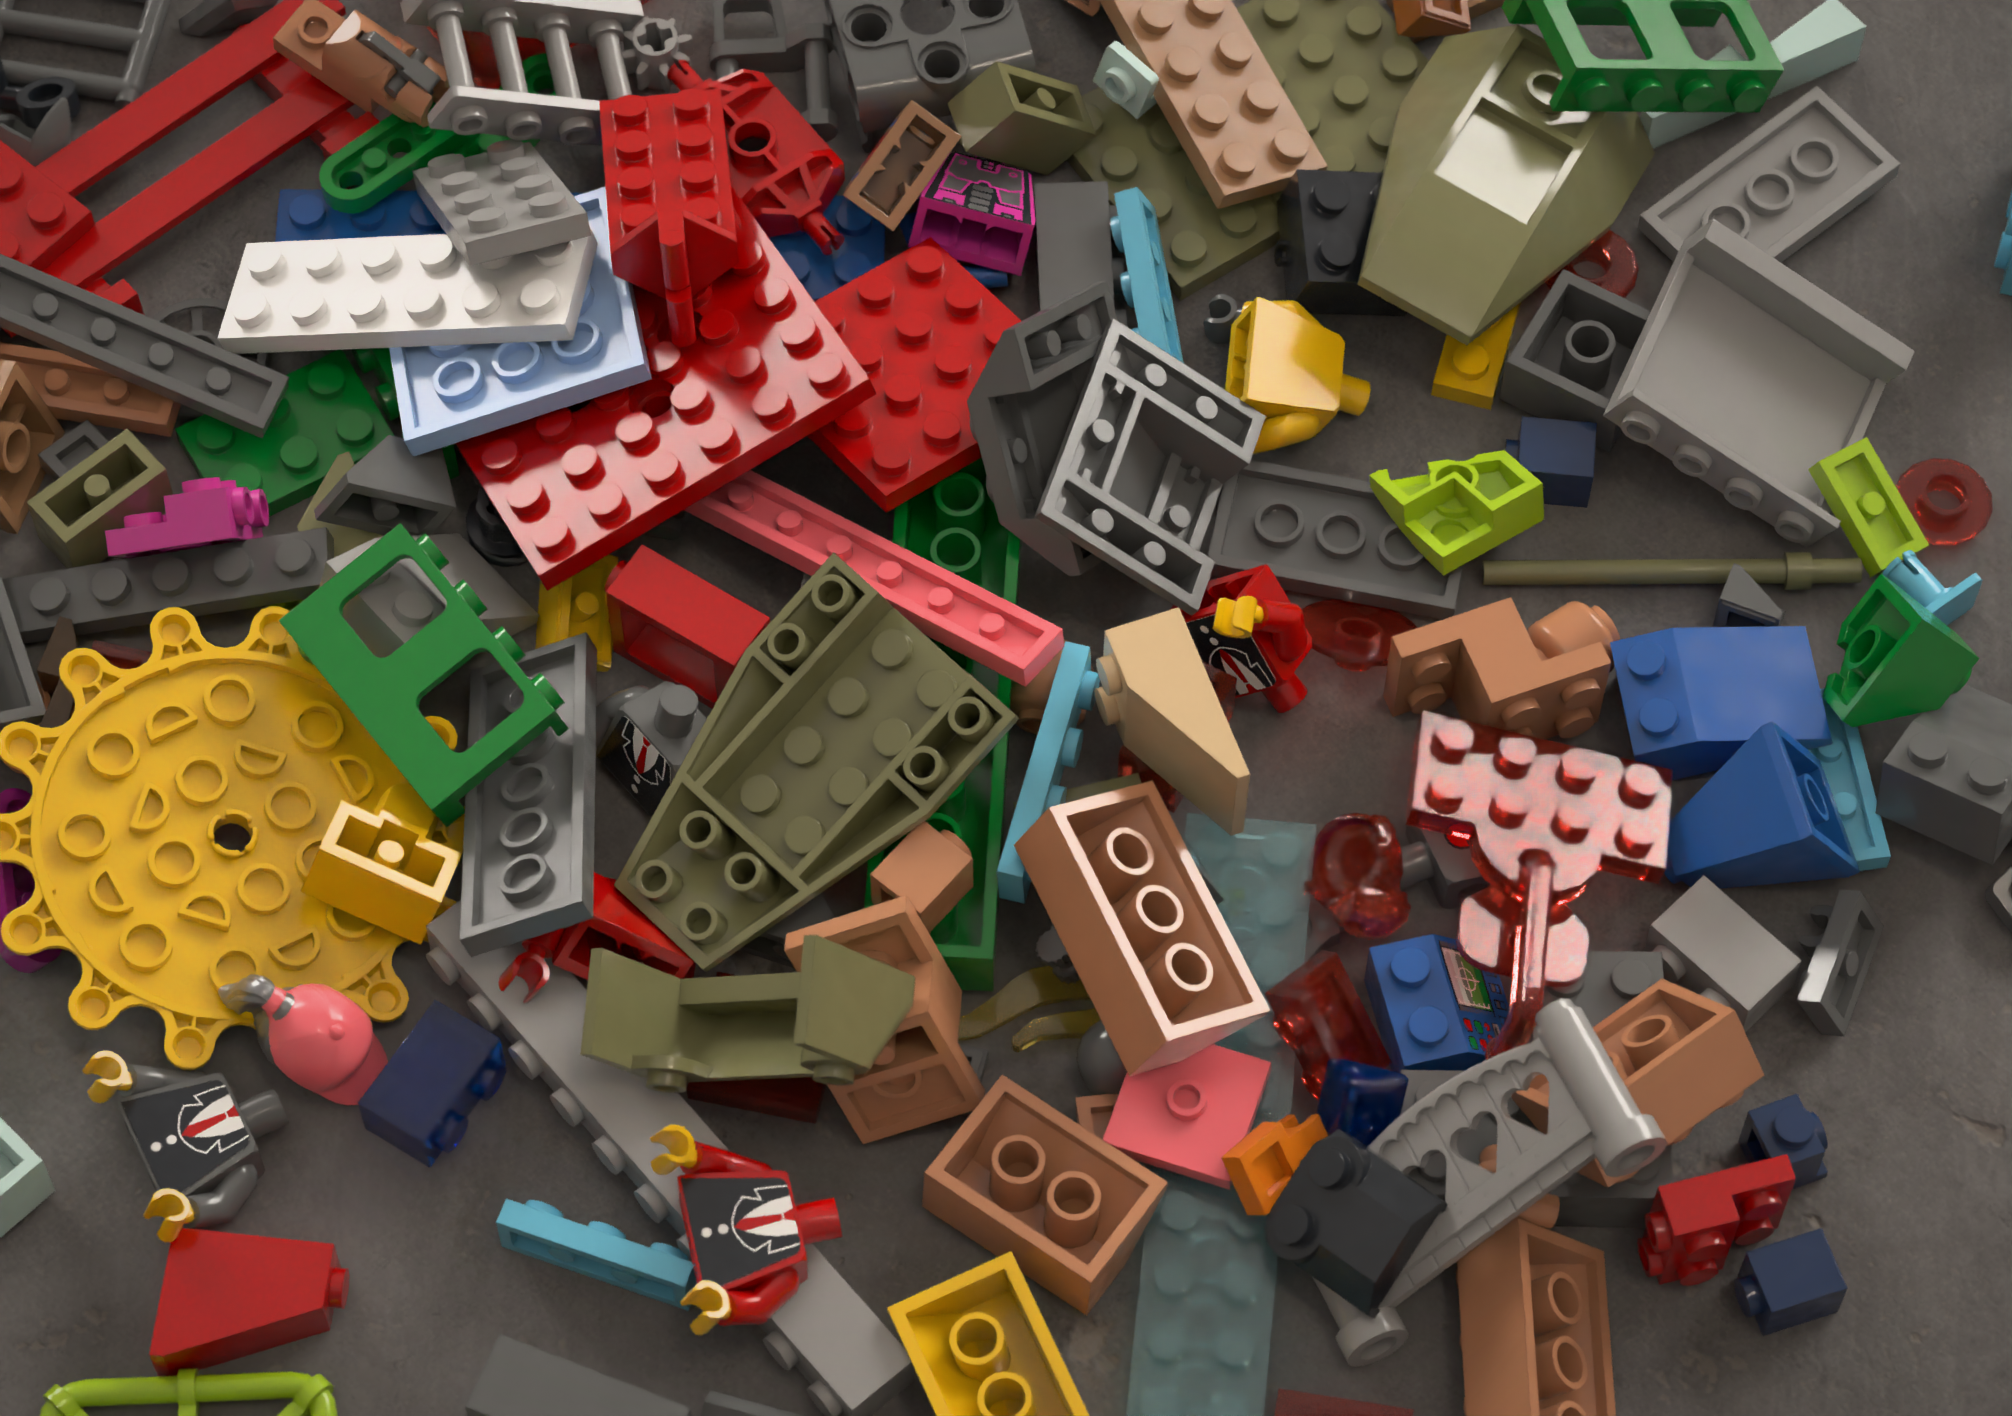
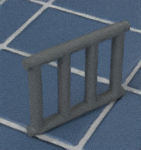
[0,0,171,110]

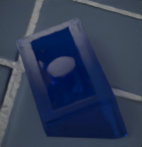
[1316,1058,1409,1147]

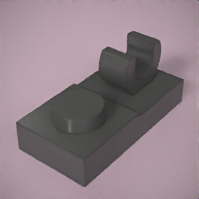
[1797,889,1884,1037]

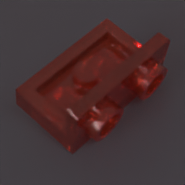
[1264,950,1392,1110]

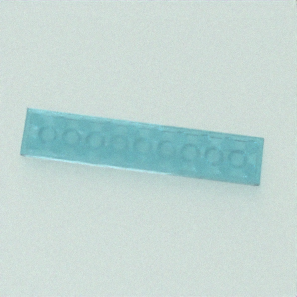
[1126,813,1317,1416]

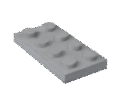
[1638,86,1900,262]
[413,139,591,266]

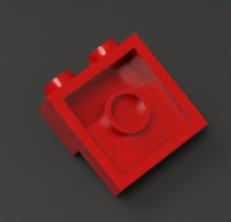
[1637,1154,1796,1286]

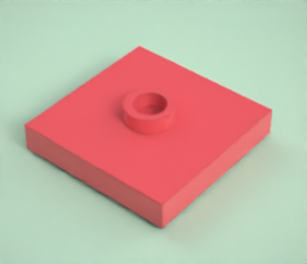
[1103,1044,1271,1190]

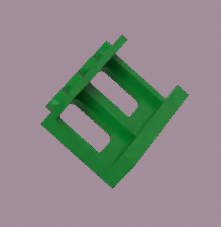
[1502,0,1784,113]
[278,523,569,827]

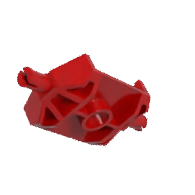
[667,60,845,255]

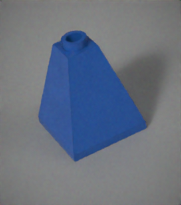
[1657,721,1860,889]

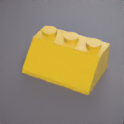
[887,1251,1089,1416]

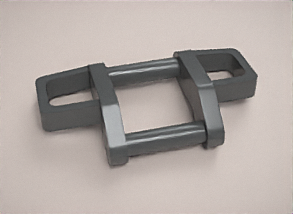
[709,0,838,152]

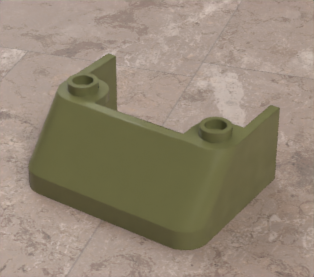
[580,935,916,1093]

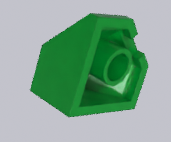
[1822,574,1980,727]

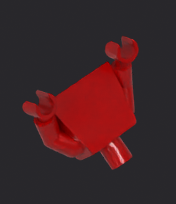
[498,872,696,1003]

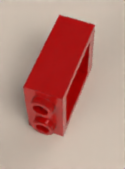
[604,544,770,709]

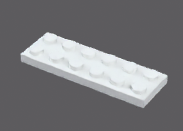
[217,228,598,354]

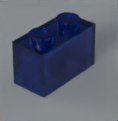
[358,1000,506,1168]

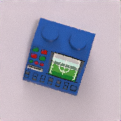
[1364,934,1521,1090]

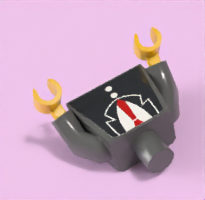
[596,681,707,818]
[82,1050,289,1243]

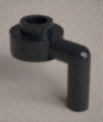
[0,56,81,129]

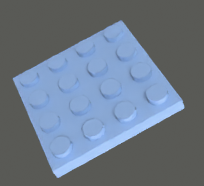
[389,187,652,456]

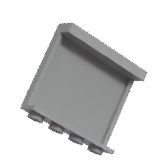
[1603,218,1915,547]

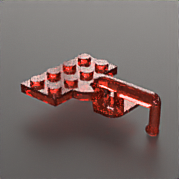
[1406,710,1673,1060]

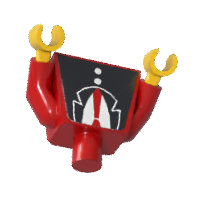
[1170,564,1312,713]
[650,1124,842,1335]

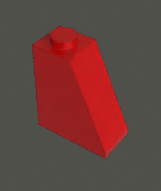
[149,1228,349,1376]

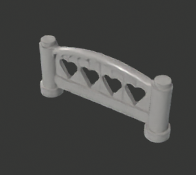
[1313,999,1667,1367]

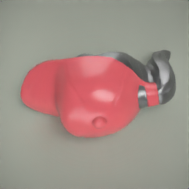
[218,974,390,1105]

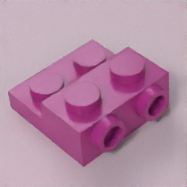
[105,477,269,558]

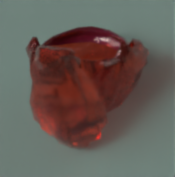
[1304,813,1412,940]

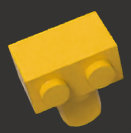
[300,783,462,945]

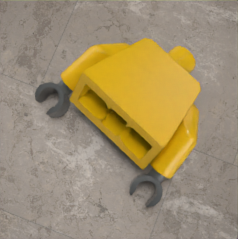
[1203,294,1371,454]

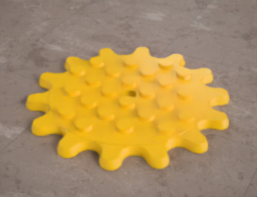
[0,606,465,1070]

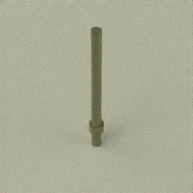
[1482,552,1862,590]

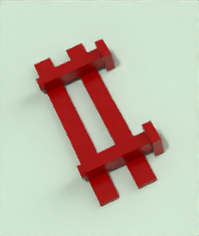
[1,0,380,338]

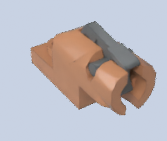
[273,0,449,128]

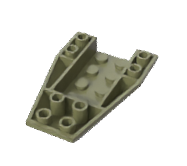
[1358,24,1655,345]
[614,552,1020,972]

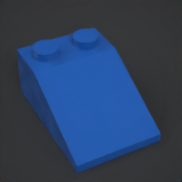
[1610,626,1833,787]

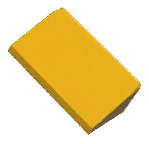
[535,554,618,672]

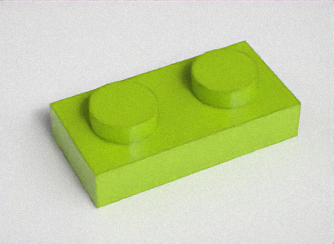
[1808,437,1929,578]

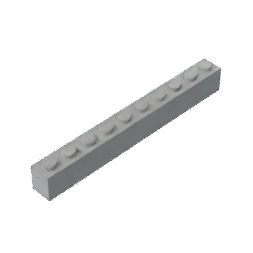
[426,900,914,1416]

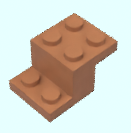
[1383,597,1611,761]
[784,895,985,1144]

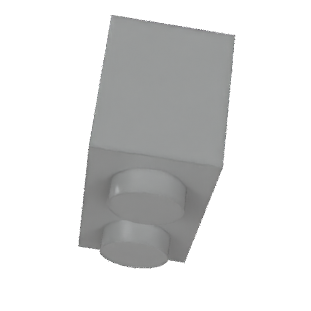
[1644,875,1802,1032]

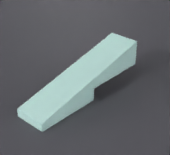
[1640,0,1867,149]

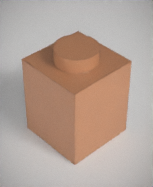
[870,821,973,933]

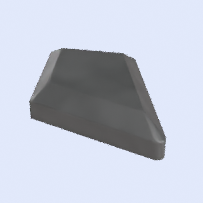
[178,0,278,37]

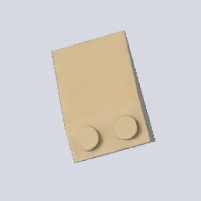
[1094,607,1250,836]

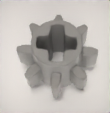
[622,16,694,92]

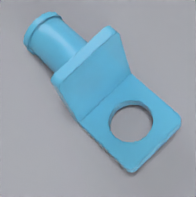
[1882,550,1983,625]

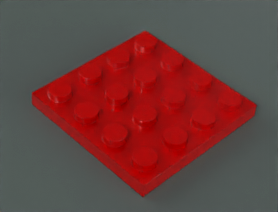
[808,237,1021,513]

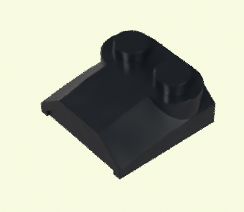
[1265,1129,1448,1319]

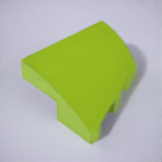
[1369,450,1544,576]

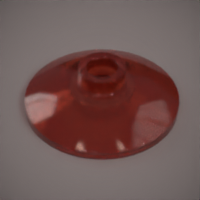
[1302,599,1418,672]

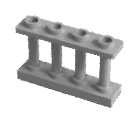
[400,0,644,146]

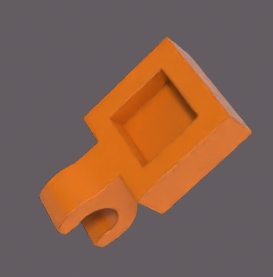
[1221,1114,1328,1215]

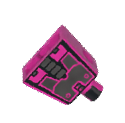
[908,152,1036,276]

